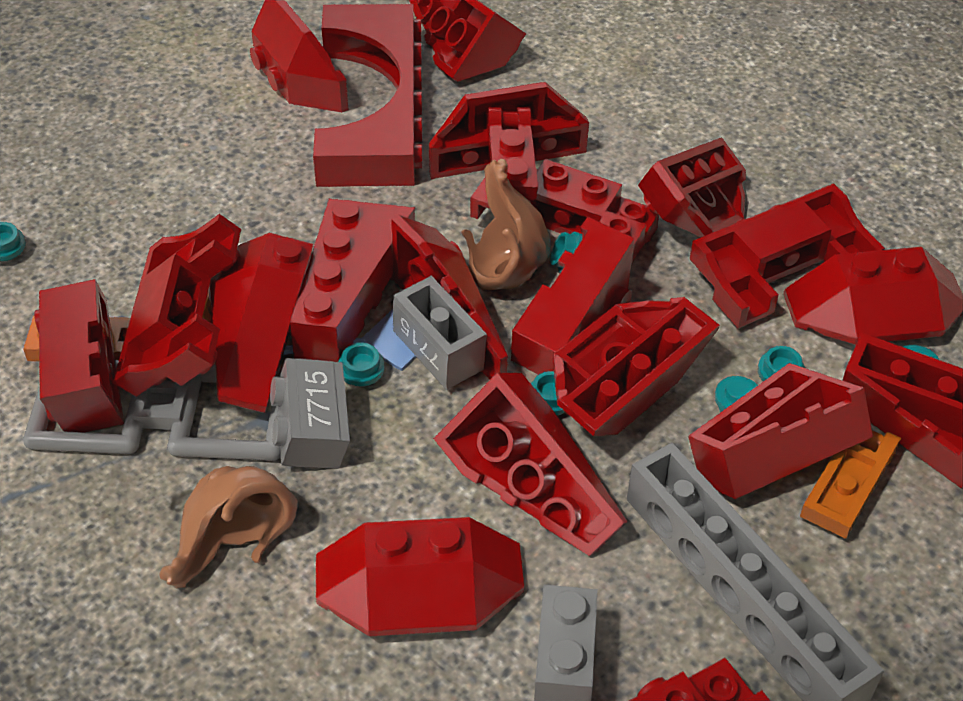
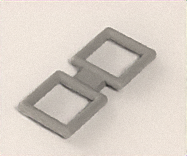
[23,360,283,461]

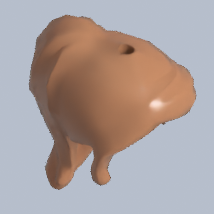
[461,159,550,290]
[159,466,298,589]

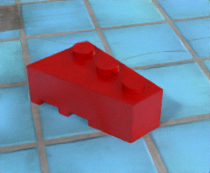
[511,216,635,375]
[34,279,124,433]
[842,332,963,489]
[688,363,873,499]

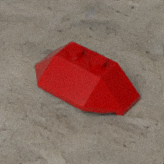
[250,0,349,113]
[429,82,589,179]
[638,137,746,237]
[783,247,963,345]
[552,297,720,436]
[316,517,524,636]

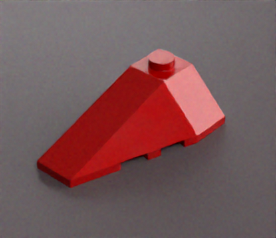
[433,373,628,556]

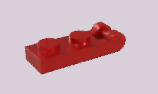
[487,107,538,200]

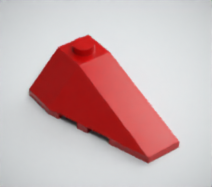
[409,0,526,82]
[391,215,508,380]
[209,232,314,413]

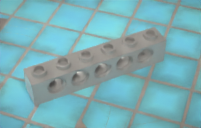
[627,443,884,701]

